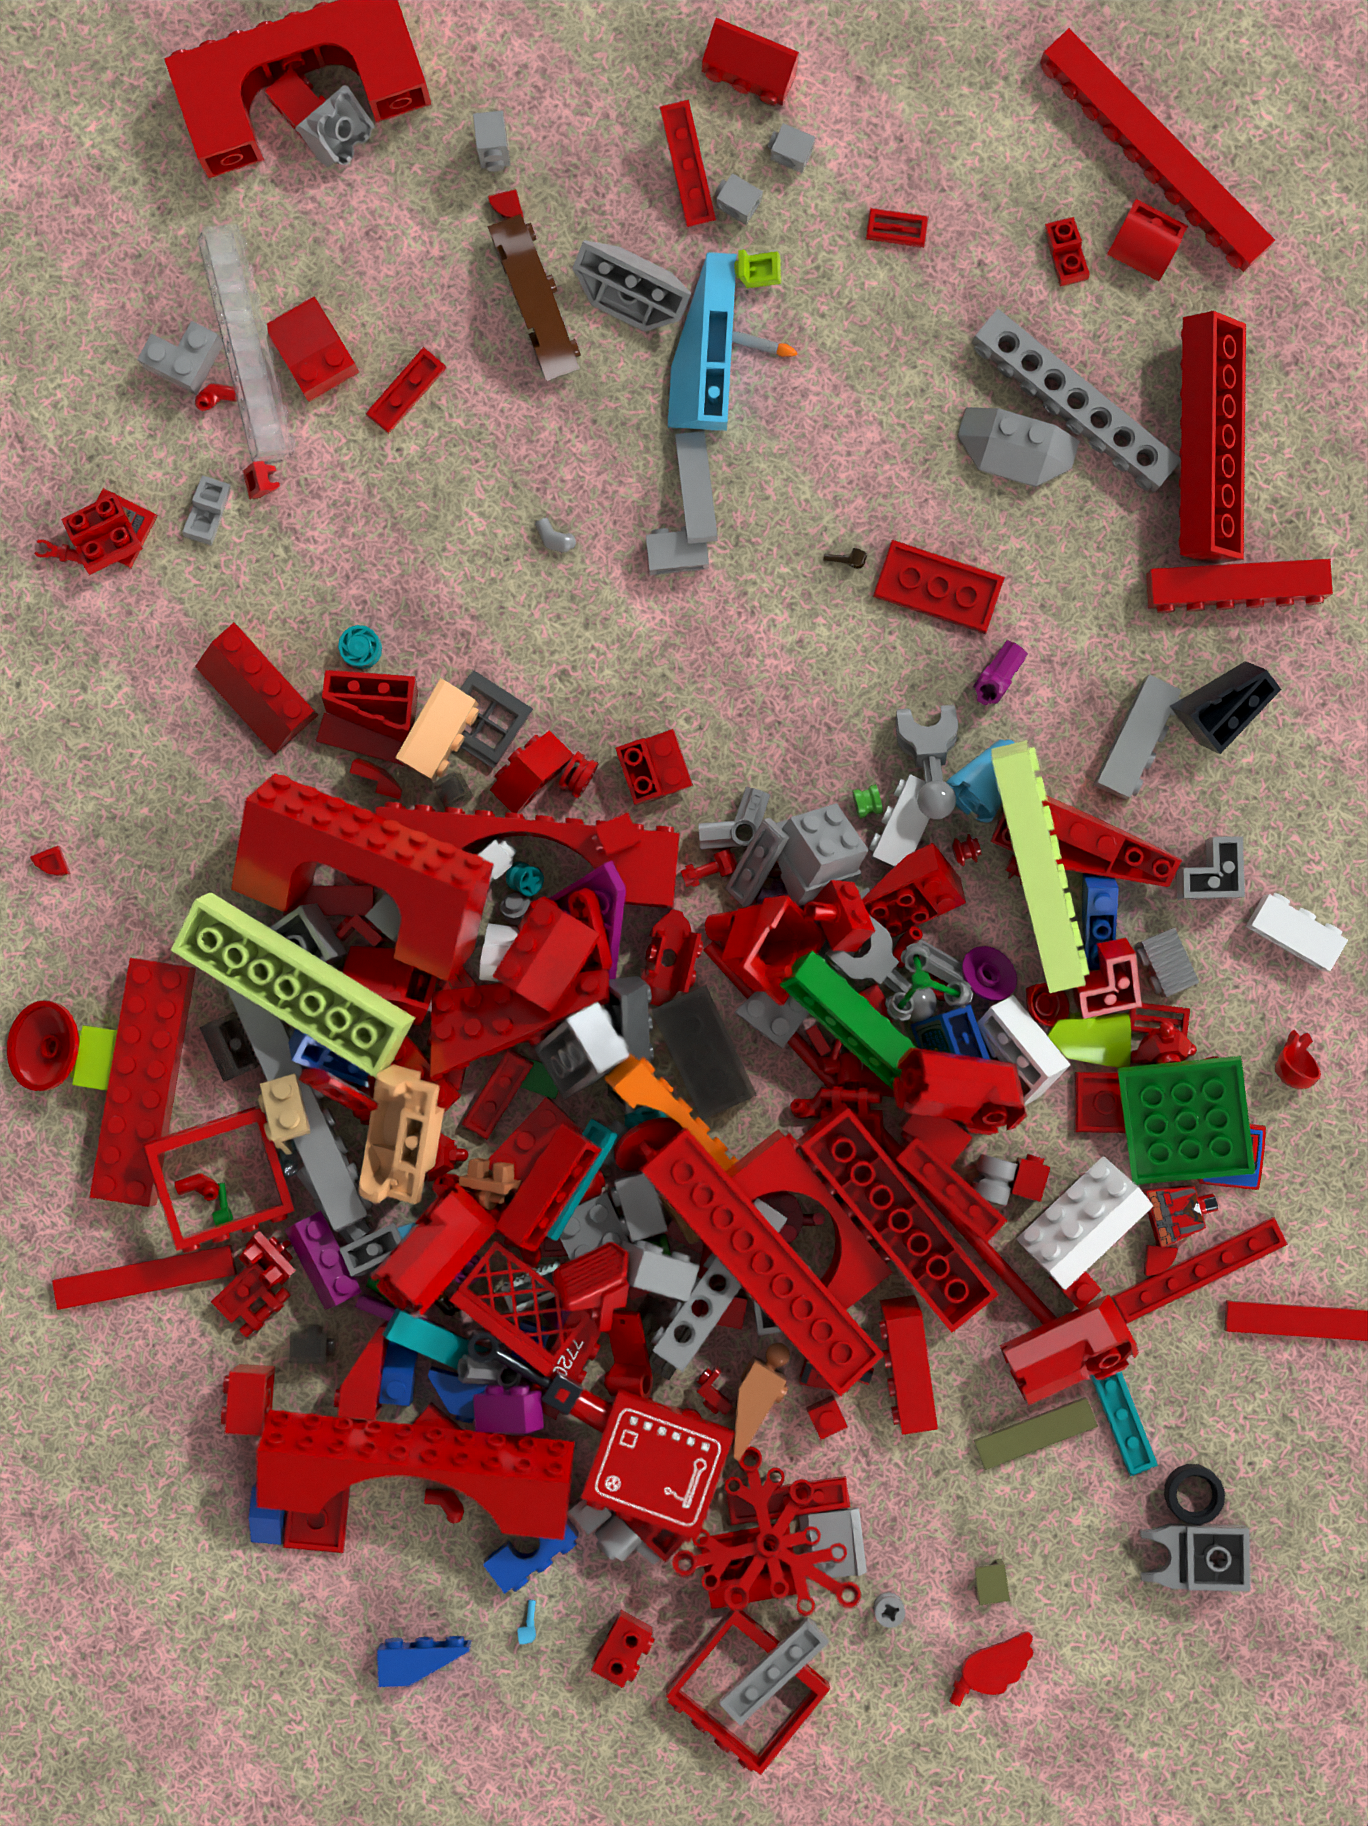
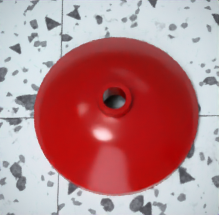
[7,1000,79,1091]

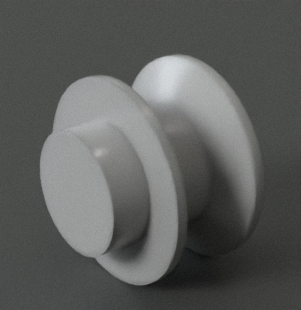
[501,892,530,926]

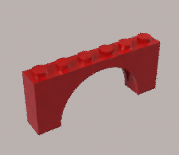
[725,1129,893,1310]

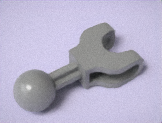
[896,705,958,819]
[825,916,937,1022]

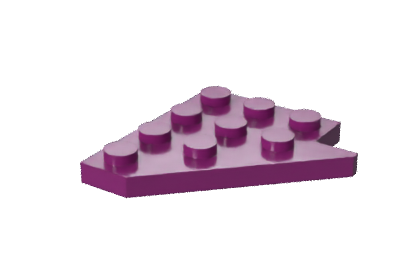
[549,861,626,979]

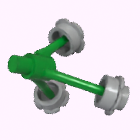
[885,943,973,1021]

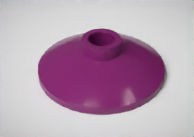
[962,946,1017,1001]

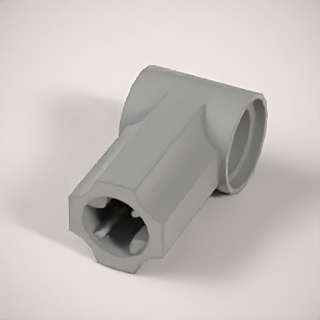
[457,1354,522,1390]

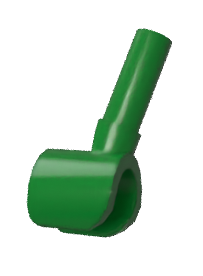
[212,1183,233,1226]

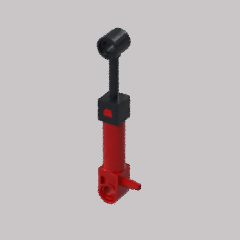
[467,1328,613,1434]

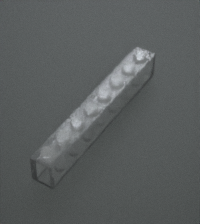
[197,224,296,464]

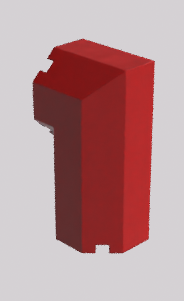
[893,1047,1027,1135]
[370,1183,498,1318]
[999,1294,1139,1406]

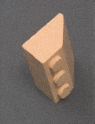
[396,678,479,782]

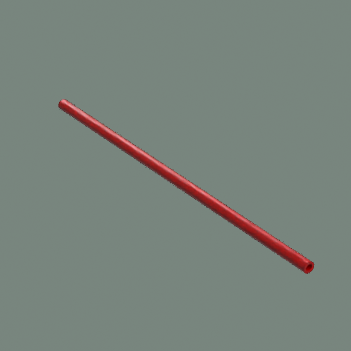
[703,941,1057,1325]

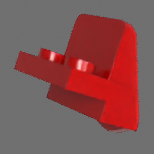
[552,1242,629,1332]

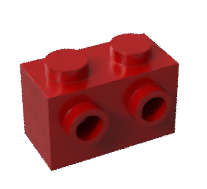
[591,1610,655,1688]

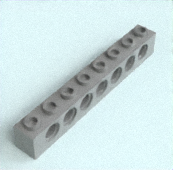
[972,309,1181,493]

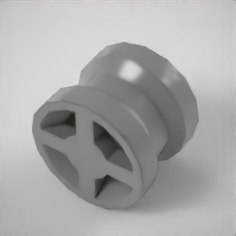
[873,1592,906,1628]

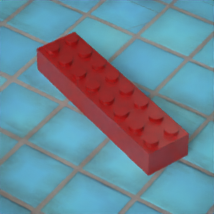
[1178,311,1246,564]
[89,958,196,1207]
[796,1102,999,1333]

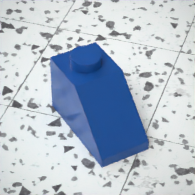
[379,1340,418,1406]
[428,1366,489,1423]
[249,1482,285,1545]

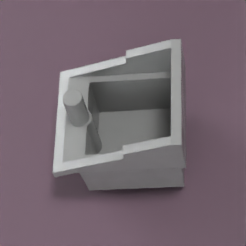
[776,803,868,906]

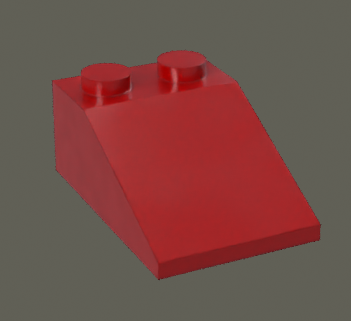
[263,296,360,402]
[334,1320,389,1420]

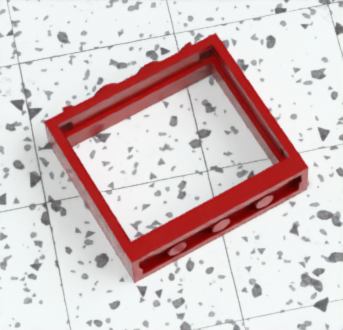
[141,1105,295,1253]
[666,1610,830,1776]

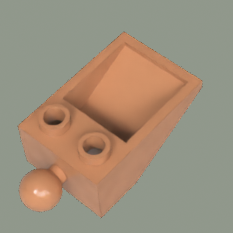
[732,1343,790,1461]

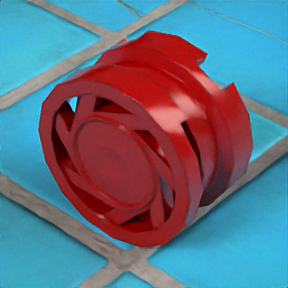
[557,751,599,799]

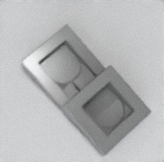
[182,475,231,546]

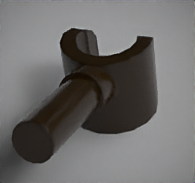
[824,548,867,569]

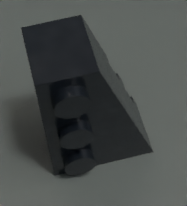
[1170,661,1282,754]

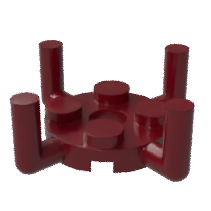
[751,1191,825,1244]

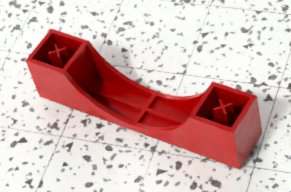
[375,802,680,909]
[257,1410,575,1540]

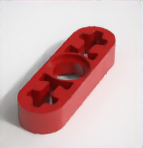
[568,888,613,972]

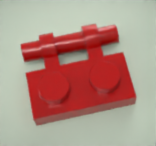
[821,1086,884,1143]
[211,1261,291,1338]

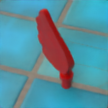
[949,1631,1034,1707]

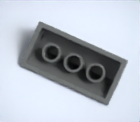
[604,976,654,1114]

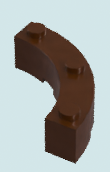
[487,214,581,381]

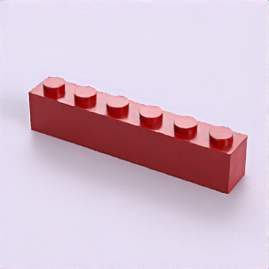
[1146,559,1333,613]

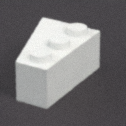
[977,995,1071,1106]

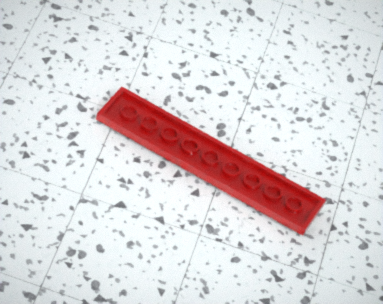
[639,1127,885,1397]

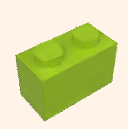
[70,1025,117,1091]

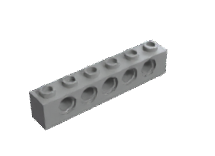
[651,1198,787,1372]

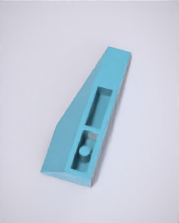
[668,252,737,431]

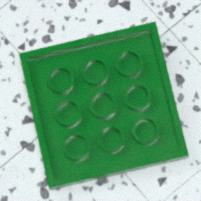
[1118,1056,1255,1185]

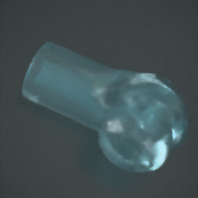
[278,1139,298,1177]

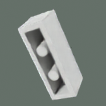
[869,774,930,868]
[1245,893,1348,972]

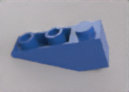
[1082,873,1119,970]
[377,1636,472,1687]

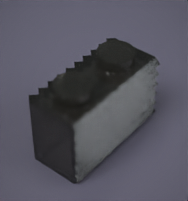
[199,1012,260,1082]

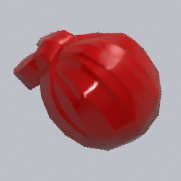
[1275,1030,1321,1090]

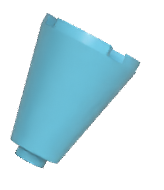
[945,739,1015,823]

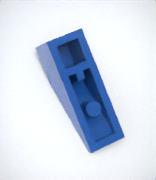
[288,1029,370,1088]

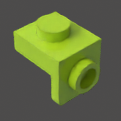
[734,249,781,289]

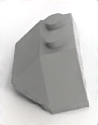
[572,240,691,332]
[957,407,1080,487]

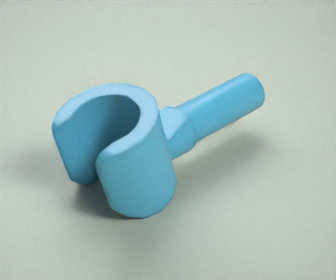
[517,1600,536,1644]

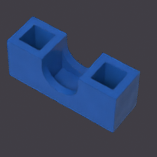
[483,1517,579,1594]

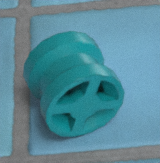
[506,861,544,896]

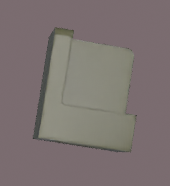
[974,1559,1010,1605]

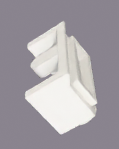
[477,836,517,885]

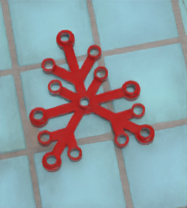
[672,1447,861,1617]

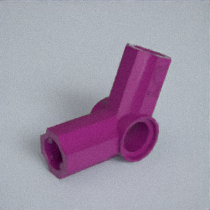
[973,640,1028,706]

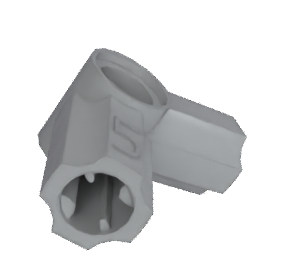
[698,787,770,850]

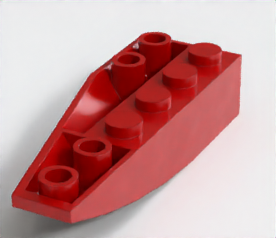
[990,795,1182,887]

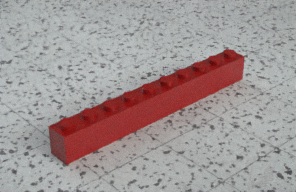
[1040,28,1275,272]

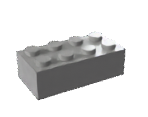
[534,1002,629,1100]

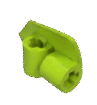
[1047,1012,1131,1068]

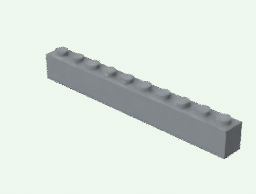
[225,985,373,1231]

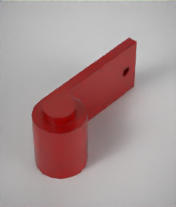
[604,1310,653,1399]

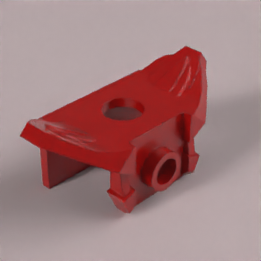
[641,909,703,1006]

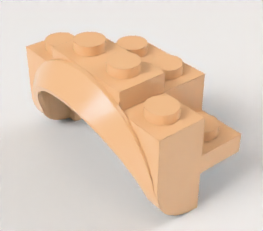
[358,1065,444,1205]

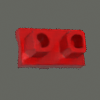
[239,1231,296,1289]

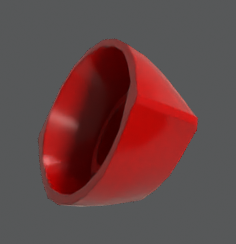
[1026,983,1070,1028]

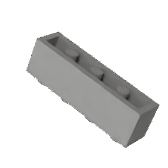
[1093,674,1181,800]

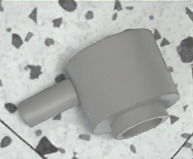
[595,1512,660,1564]

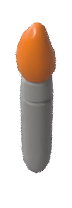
[732,331,797,357]

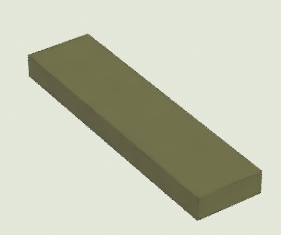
[973,1397,1098,1470]

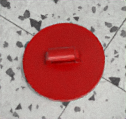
[613,1117,683,1171]

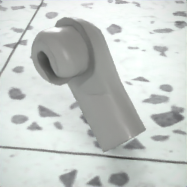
[535,518,576,553]

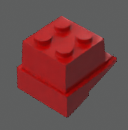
[721,895,826,1006]

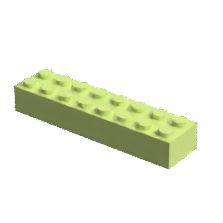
[991,740,1090,993]
[171,892,415,1078]

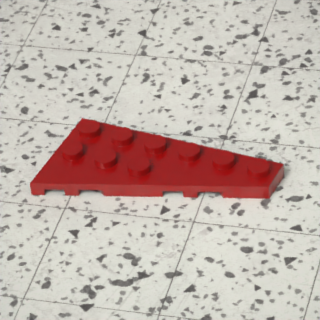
[430,969,609,1081]

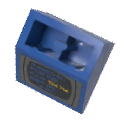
[910,1004,990,1060]

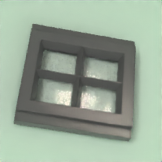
[460,670,533,769]

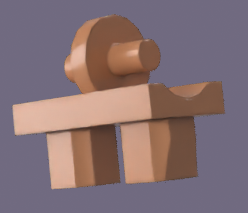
[459,1158,522,1210]

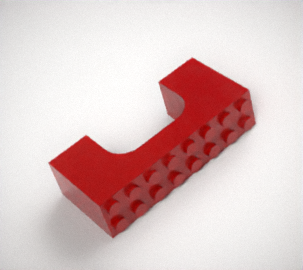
[164,0,432,179]
[231,773,494,981]

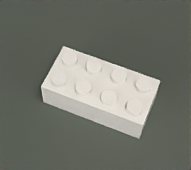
[1016,1156,1153,1290]

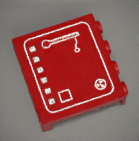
[581,1389,735,1542]

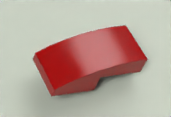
[1045,217,1090,287]

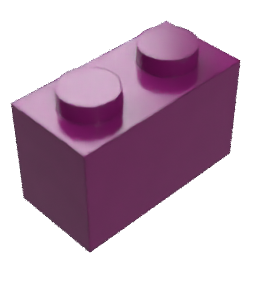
[473,1385,544,1434]

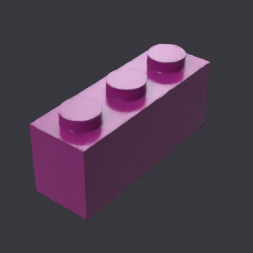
[284,1211,362,1310]

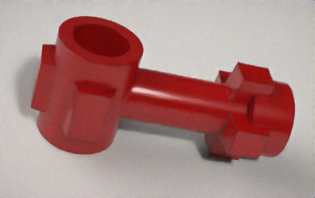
[680,849,738,887]

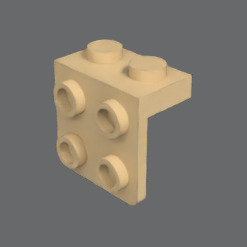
[258,1073,311,1155]

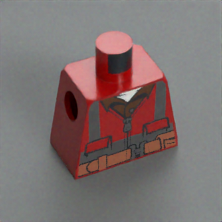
[1142,1185,1218,1248]

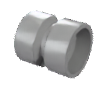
[971,1154,1018,1205]

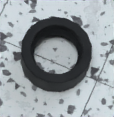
[1164,1464,1225,1525]

